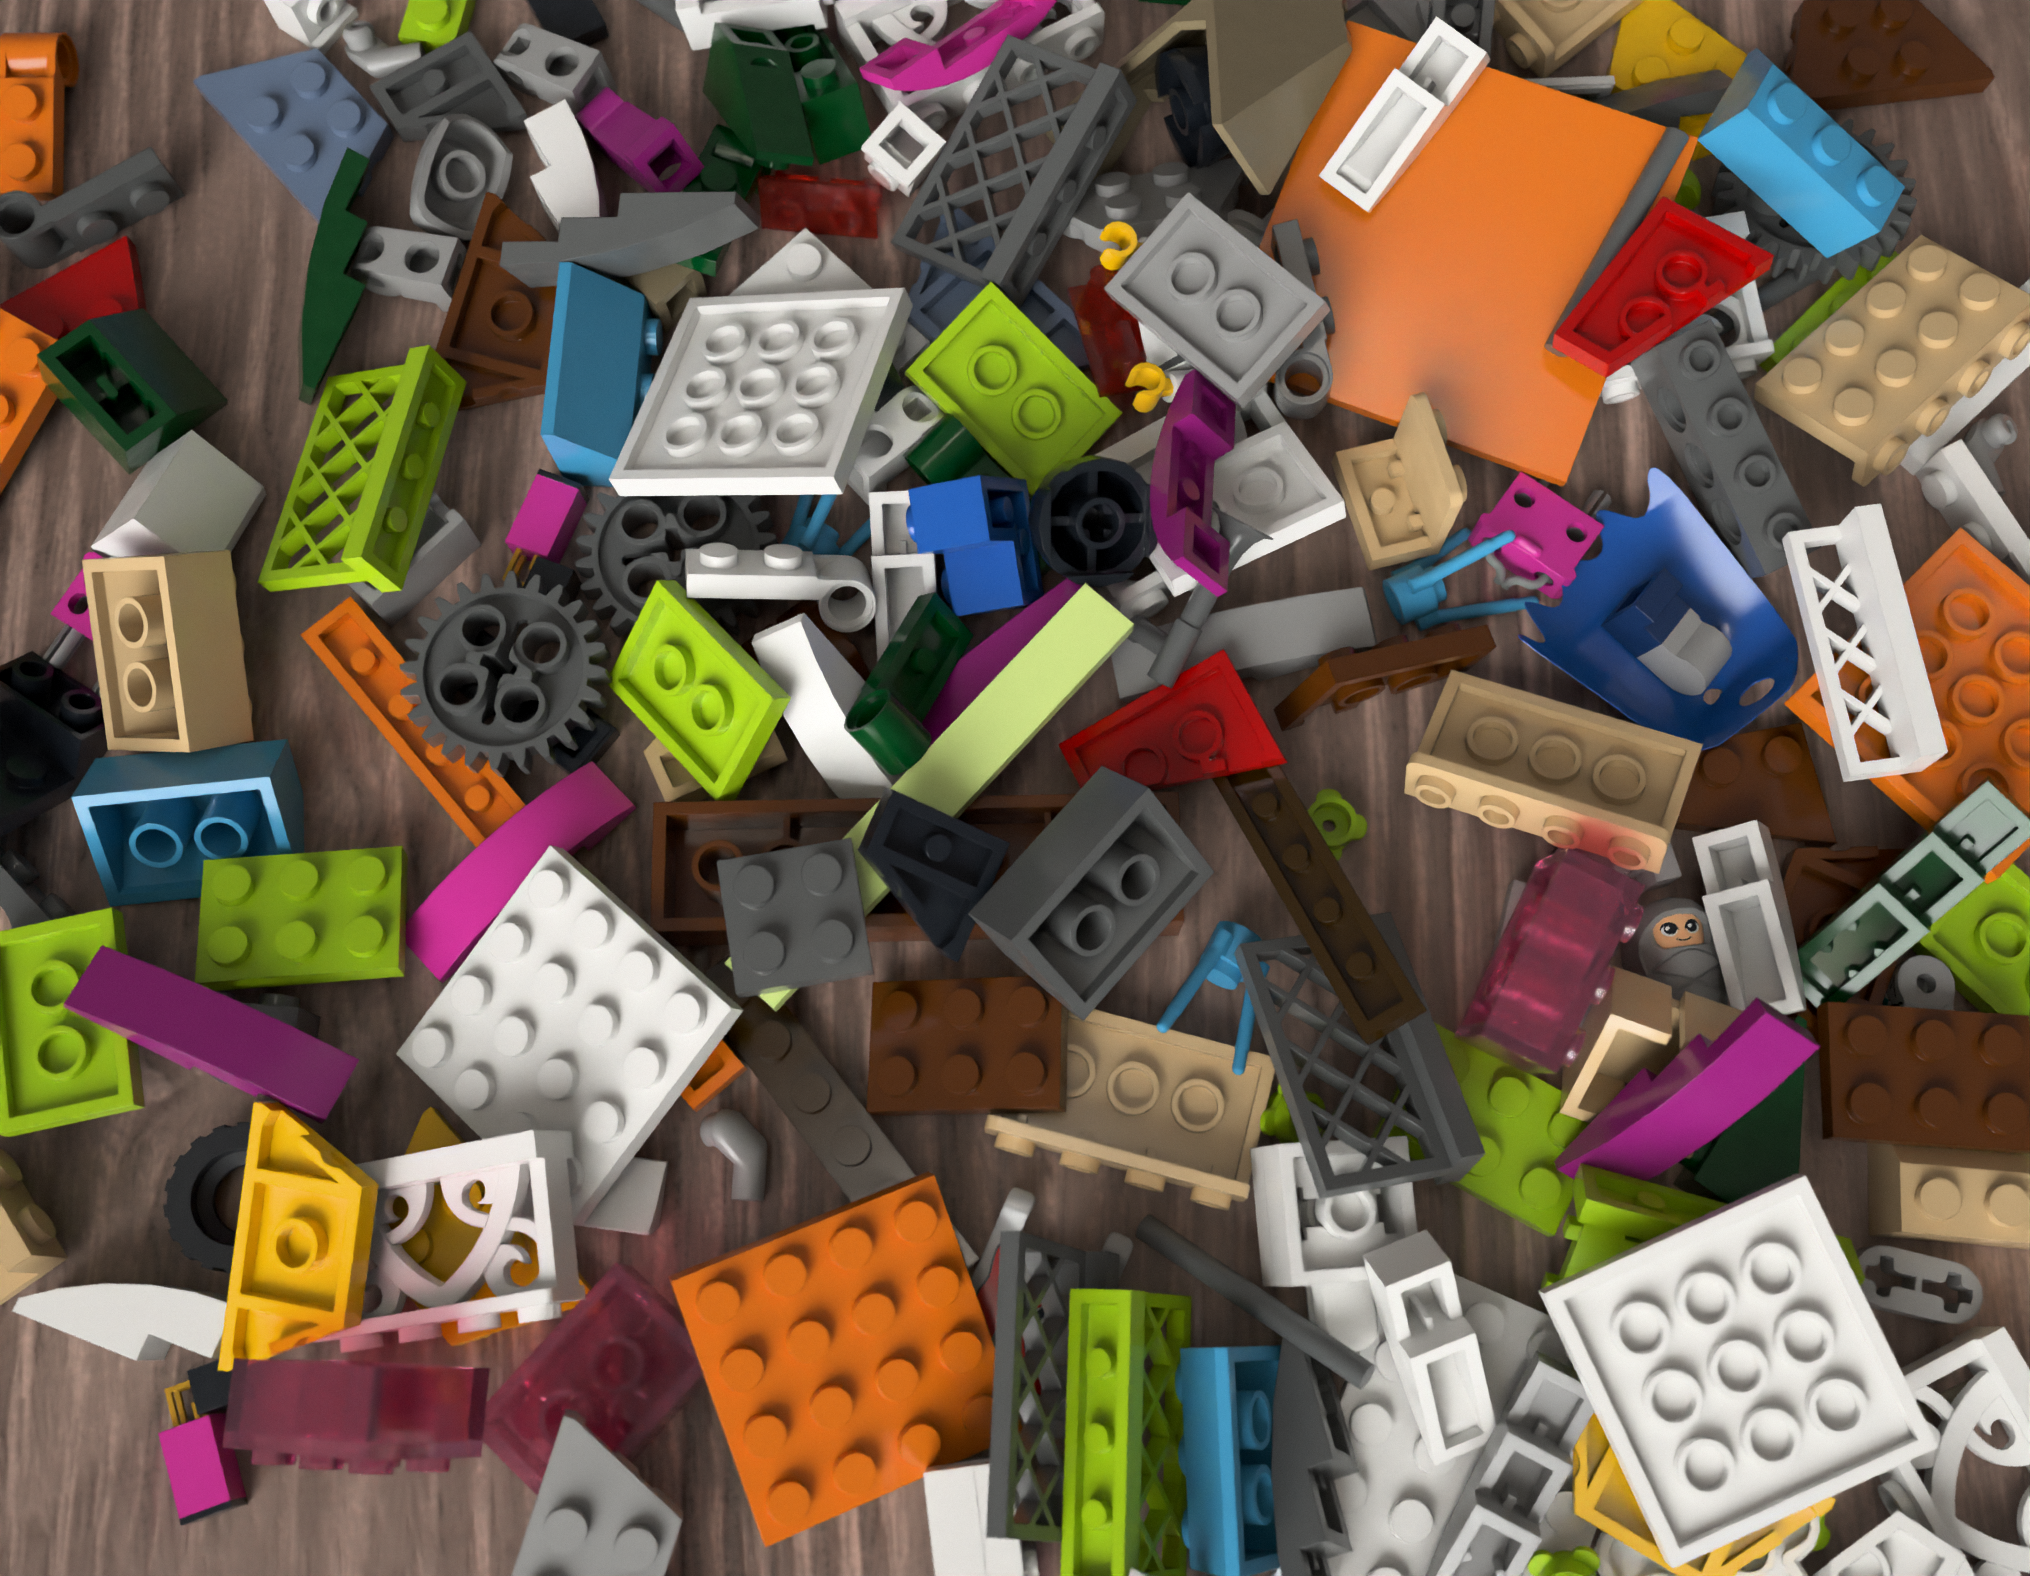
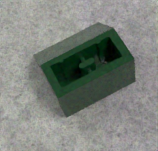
[36,308,228,475]

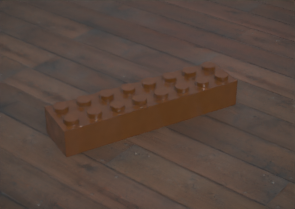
[650,792,1184,946]

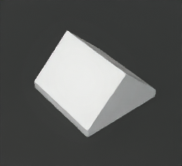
[91,430,266,558]

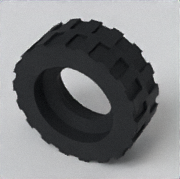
[163,1122,251,1273]

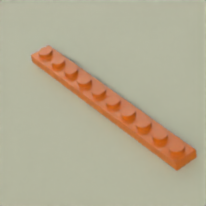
[300,596,748,1112]

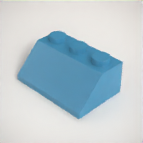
[1697,48,1905,258]
[540,262,663,487]
[71,739,305,907]
[1175,1345,1281,1576]

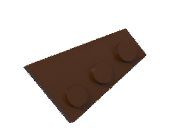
[1274,623,1496,732]
[1675,723,1837,848]

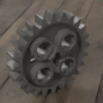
[1711,119,1917,284]
[575,492,778,638]
[400,571,612,777]

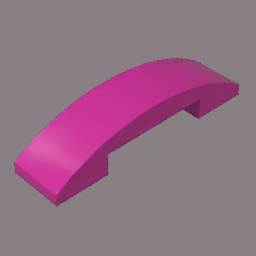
[859,0,1057,91]
[406,761,636,983]

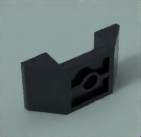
[0,651,108,837]

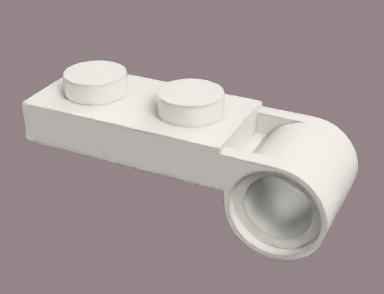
[1915,439,2030,585]
[685,543,876,632]

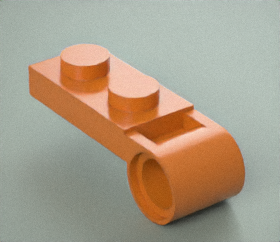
[0,32,79,201]

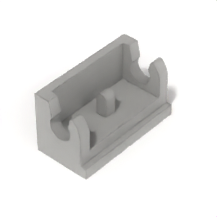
[347,491,482,628]

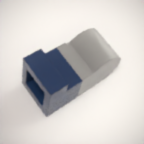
[1601,568,1732,696]

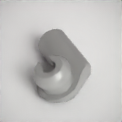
[342,20,426,79]
[1963,413,2018,497]
[700,1109,768,1201]

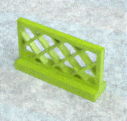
[258,345,467,593]
[1060,1288,1192,1576]

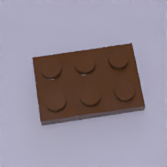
[867,976,1068,1116]
[1817,1002,2030,1154]

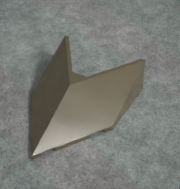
[1045,0,1353,195]

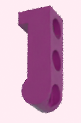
[575,87,704,193]

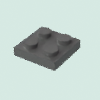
[717,838,874,998]

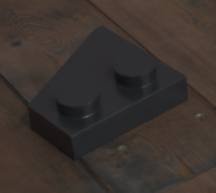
[858,788,1010,962]

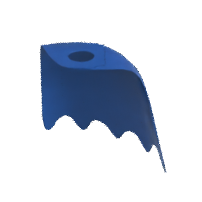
[1518,467,1798,750]

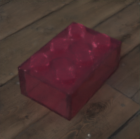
[1454,848,1645,1073]
[466,1262,706,1495]
[223,1358,490,1475]

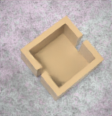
[1560,966,1743,1159]

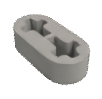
[1855,1245,1983,1324]

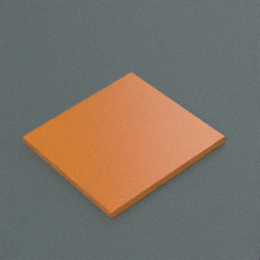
[1259,20,1698,487]

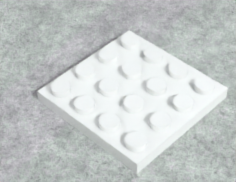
[609,287,913,496]
[396,845,743,1225]
[1538,1174,1938,1568]

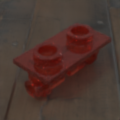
[758,170,882,239]
[1067,264,1147,398]

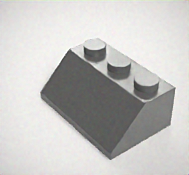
[968,766,1214,1021]

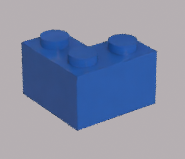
[906,475,1044,616]

